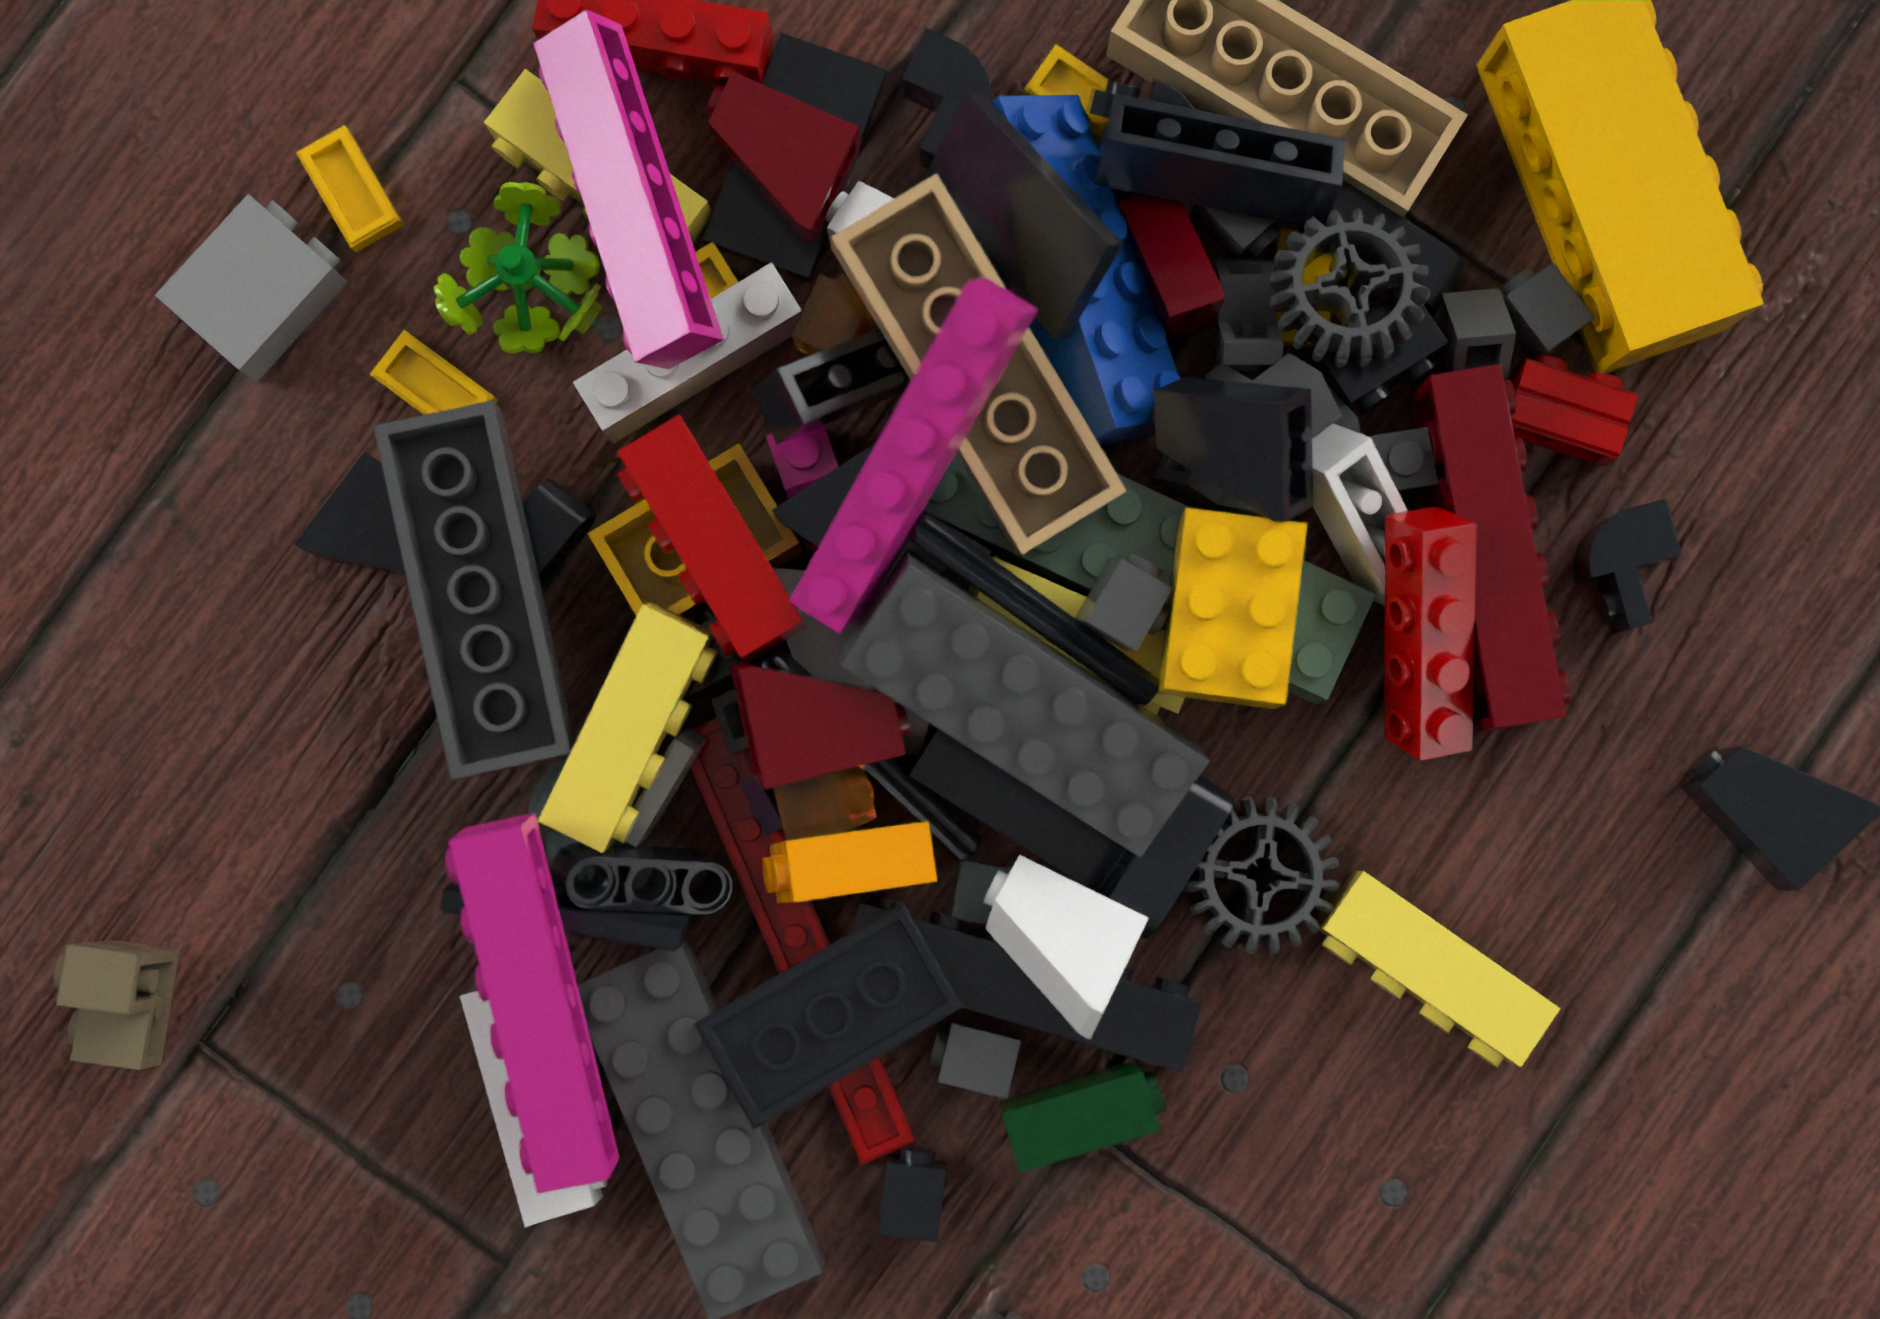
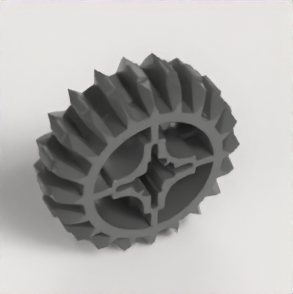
[1268,207,1430,368]
[1182,796,1340,954]

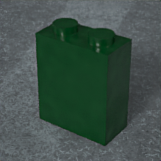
[1000,1060,1166,1173]

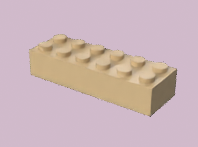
[1106,0,1468,218]
[831,173,1126,555]

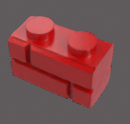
[1510,355,1638,467]

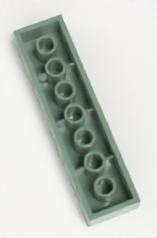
[923,454,1376,705]

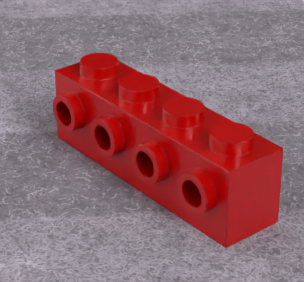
[532,0,774,87]
[617,414,808,663]
[1384,506,1477,761]

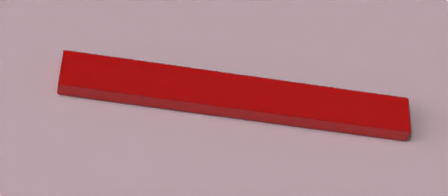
[677,718,916,1165]

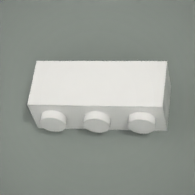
[1312,423,1408,606]

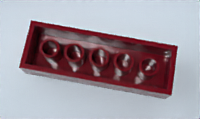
[1407,364,1571,734]

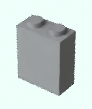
[155,194,348,382]

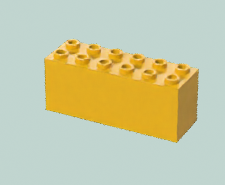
[1476,0,1764,373]

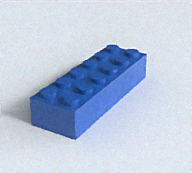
[991,95,1181,447]

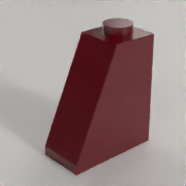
[705,71,861,245]
[1118,192,1226,341]
[730,662,910,789]

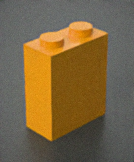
[762,821,937,903]

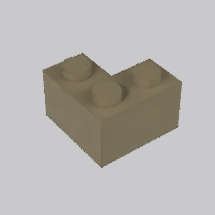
[54,940,180,1070]

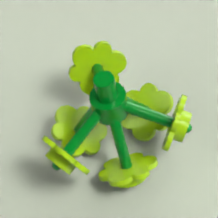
[434,182,602,353]

